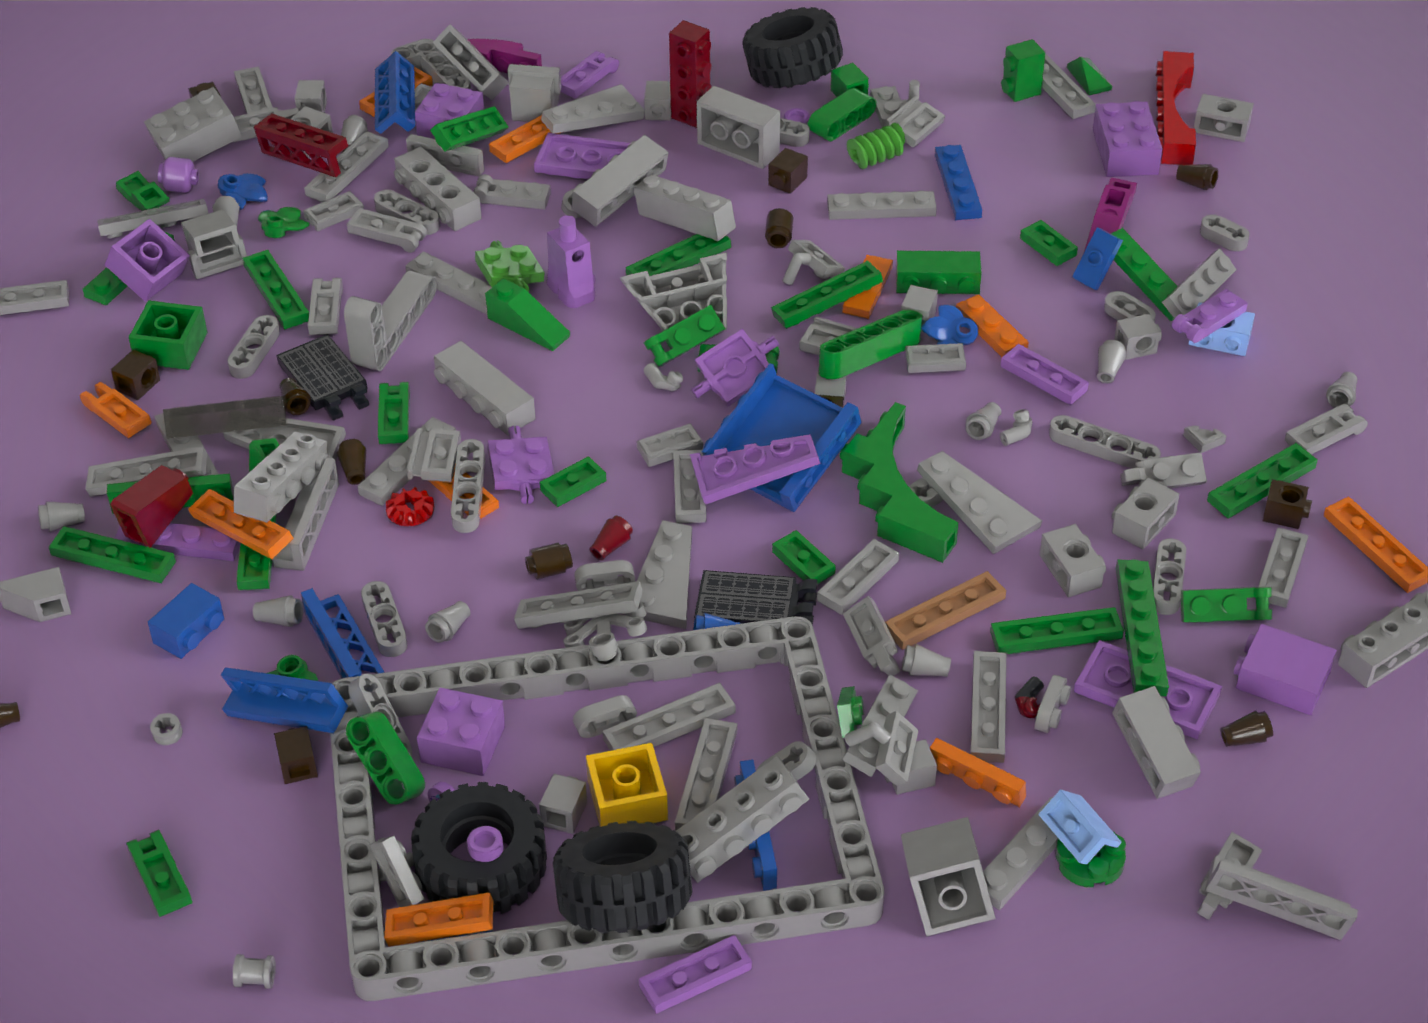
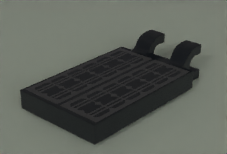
[276,334,369,421]
[694,570,817,626]

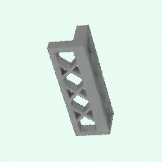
[273,458,339,571]
[1205,855,1358,940]

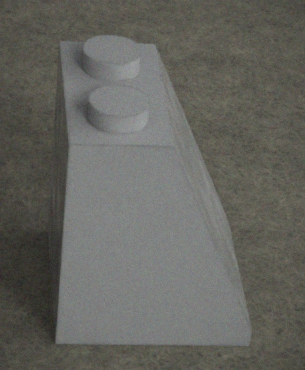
[901,817,996,936]

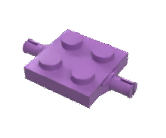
[691,328,779,407]
[487,425,554,504]

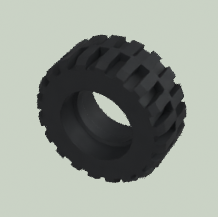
[742,7,843,88]
[411,782,547,914]
[552,821,692,933]

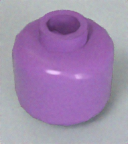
[158,157,199,193]

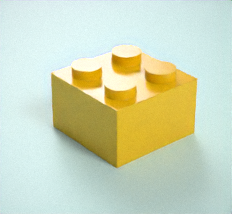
[586,743,668,827]

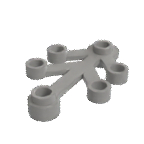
[563,586,647,661]

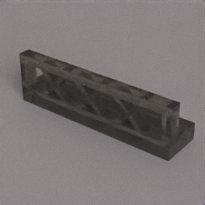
[163,395,287,439]

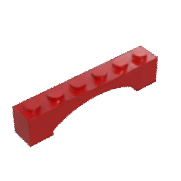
[1156,51,1196,165]

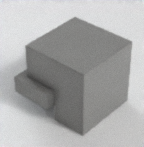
[508,64,561,122]
[181,209,247,279]

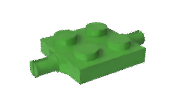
[475,240,545,292]

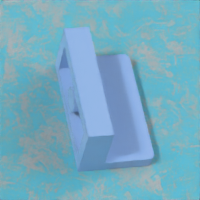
[1038,789,1122,865]

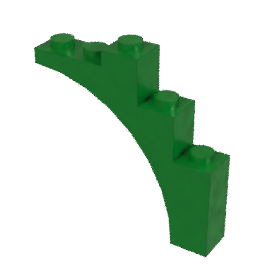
[840,402,959,563]

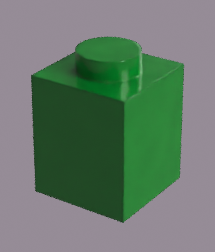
[831,63,869,97]

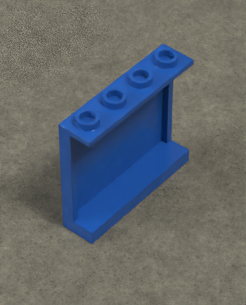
[702,363,862,512]

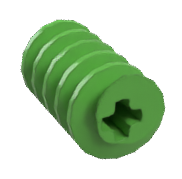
[846,123,905,169]

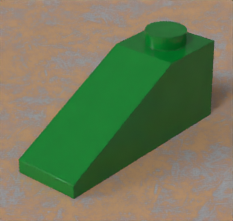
[485,278,571,351]

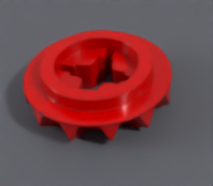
[386,487,435,526]

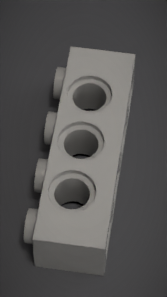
[394,146,482,231]

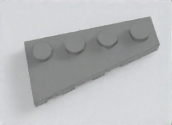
[541,84,645,134]
[223,410,346,462]
[917,451,1042,554]
[626,520,692,629]

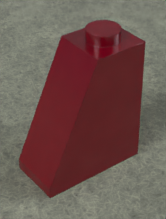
[110,465,193,548]

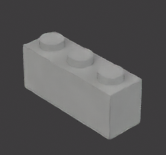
[433,24,509,100]
[1112,686,1201,799]

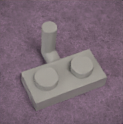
[870,80,920,127]
[782,240,845,285]
[845,711,918,787]
[370,836,424,907]

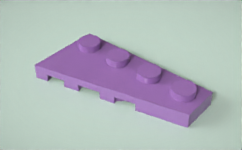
[690,434,821,505]

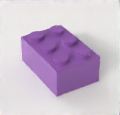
[1093,101,1162,177]

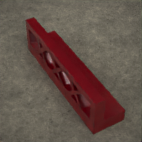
[254,113,348,177]

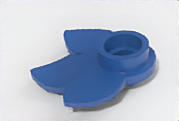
[217,173,268,210]
[921,305,978,345]

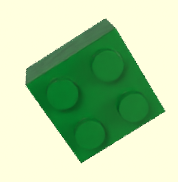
[128,300,208,370]

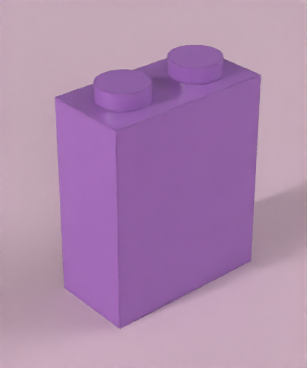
[1234,624,1337,716]

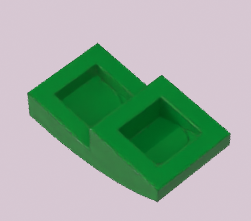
[116,171,170,211]

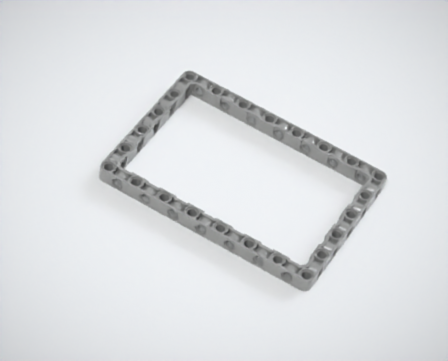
[330,617,884,1001]

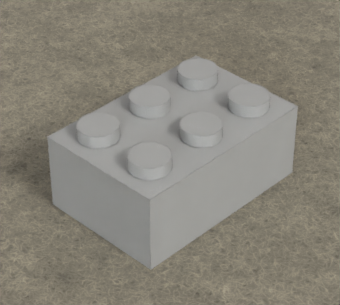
[697,86,780,169]
[144,87,242,162]

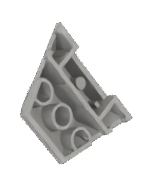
[620,252,727,331]

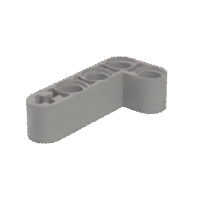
[391,39,471,89]

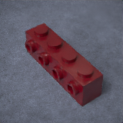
[669,20,712,128]

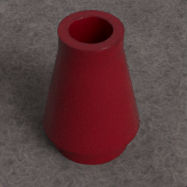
[589,515,633,561]

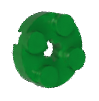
[1055,831,1126,887]

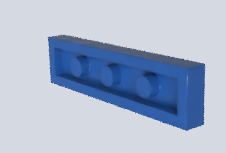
[935,145,983,220]
[734,759,777,891]

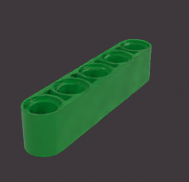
[818,310,922,379]

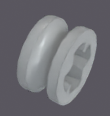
[150,713,183,745]

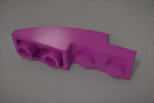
[467,39,542,73]
[1084,177,1137,252]

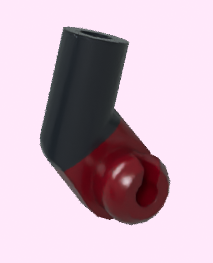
[1015,676,1044,718]

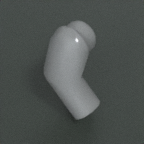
[644,363,683,391]
[1000,409,1033,446]

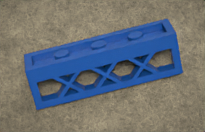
[375,51,415,134]
[301,588,385,679]
[221,667,348,733]

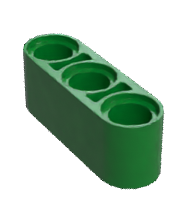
[807,88,877,142]
[346,711,425,805]

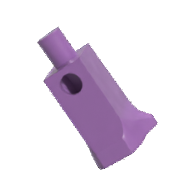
[546,216,596,308]

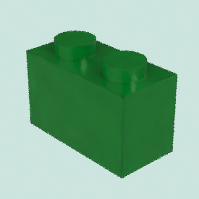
[1001,39,1046,102]

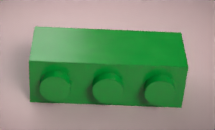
[896,250,982,294]

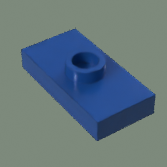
[1072,227,1123,290]

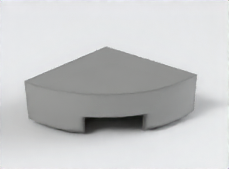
[1183,425,1226,453]

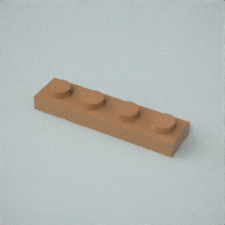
[885,571,1006,650]

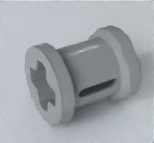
[233,954,276,988]

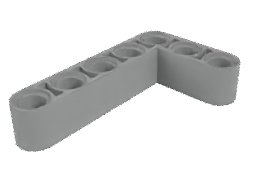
[344,270,437,371]

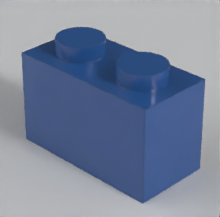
[148,583,225,659]

